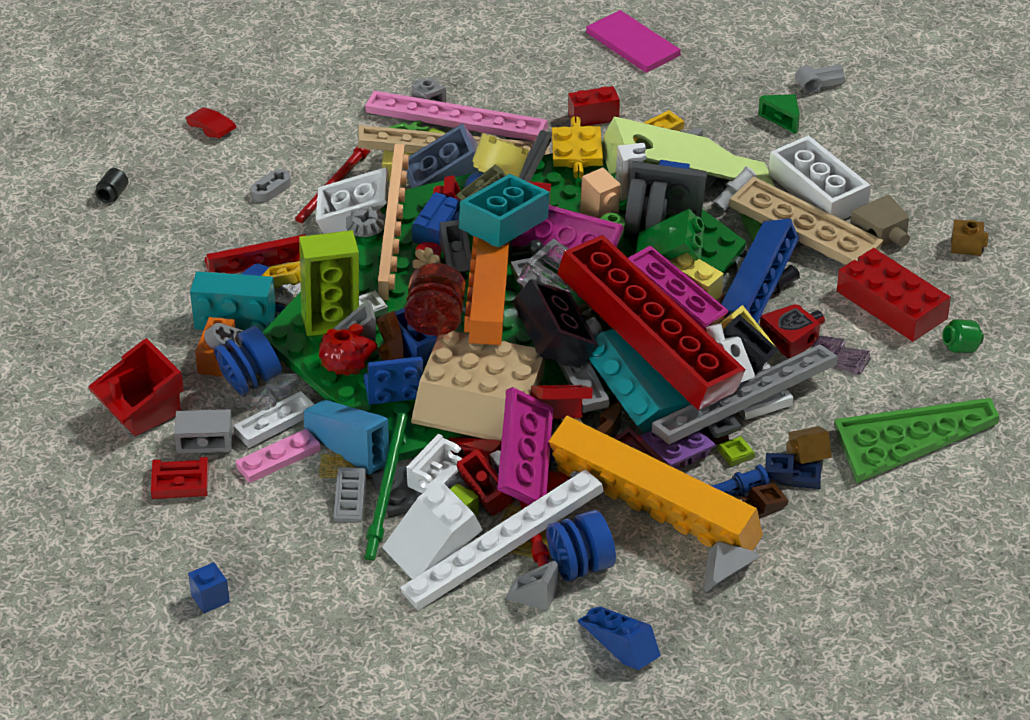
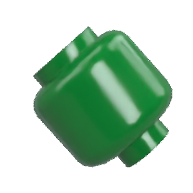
[942,319,984,353]

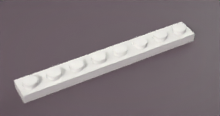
[400,469,604,611]

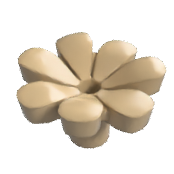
[412,247,441,282]

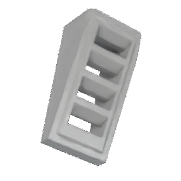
[334,467,366,522]

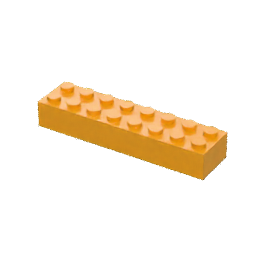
[549,416,763,551]

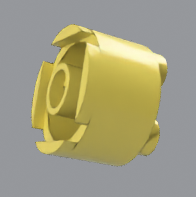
[472,133,529,178]

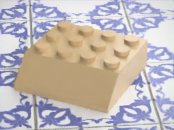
[411,329,545,441]

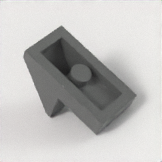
[439,220,471,275]

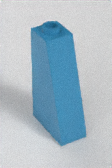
[303,400,389,475]

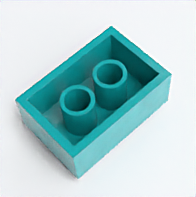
[459,174,550,247]
[190,271,277,332]

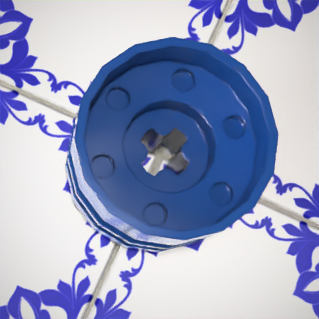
[214,325,282,396]
[546,510,616,581]

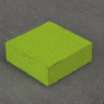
[717,436,755,467]

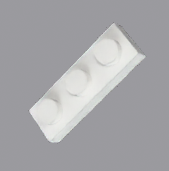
[233,391,315,448]

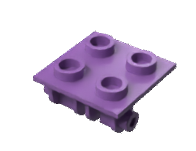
[640,430,716,469]

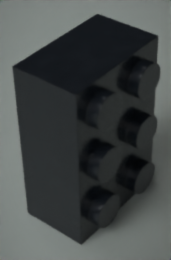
[512,279,599,368]

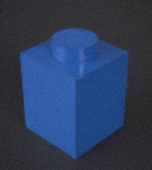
[188,562,230,614]

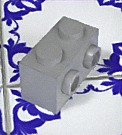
[174,409,233,453]

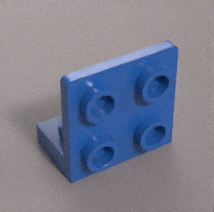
[364,357,423,405]

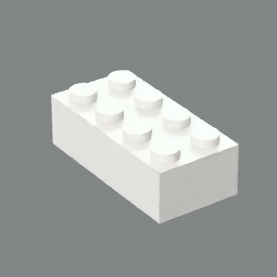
[769,135,871,220]

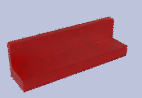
[204,234,305,274]

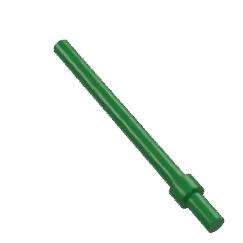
[364,413,408,561]

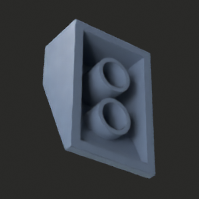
[404,123,479,188]

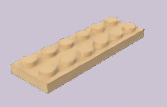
[728,176,883,265]

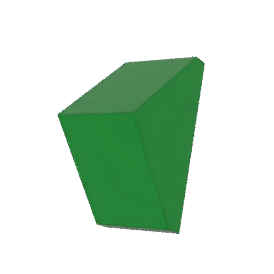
[758,94,800,134]

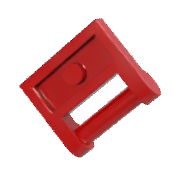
[151,457,209,499]

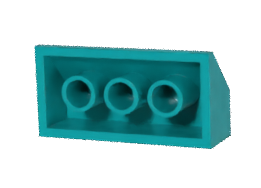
[588,330,690,434]

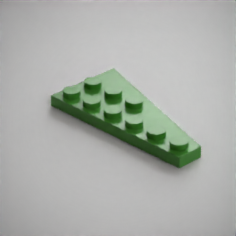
[834,398,999,483]

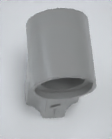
[795,64,845,95]

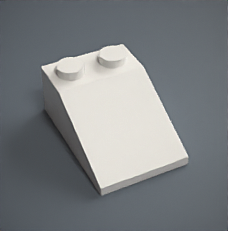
[316,167,388,234]
[382,479,483,579]

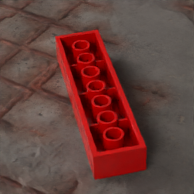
[557,235,746,411]

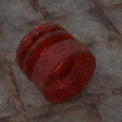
[405,263,466,336]

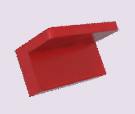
[531,385,593,419]

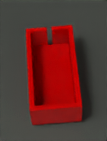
[837,247,951,342]

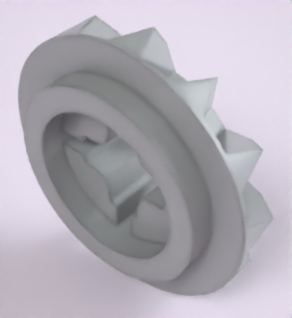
[346,207,386,237]

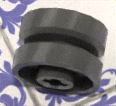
[624,178,667,235]

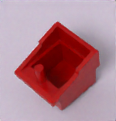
[88,338,184,437]

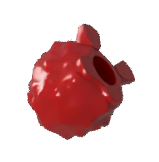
[319,323,378,376]

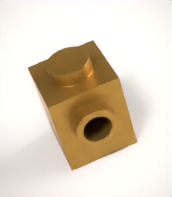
[951,219,989,256]
[786,426,832,464]

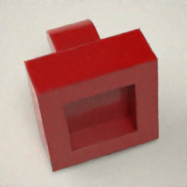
[433,175,461,199]

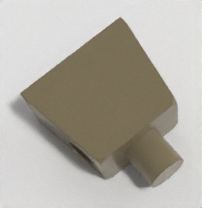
[850,194,910,247]

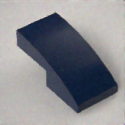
[765,453,821,489]

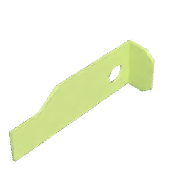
[602,116,775,187]

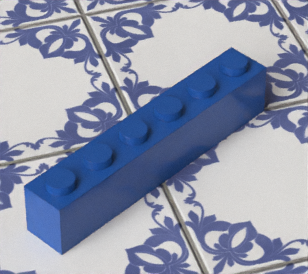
[720,218,799,323]

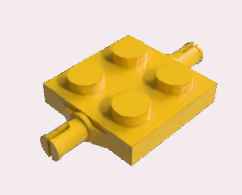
[552,117,603,179]

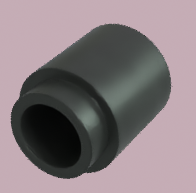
[95,168,129,203]

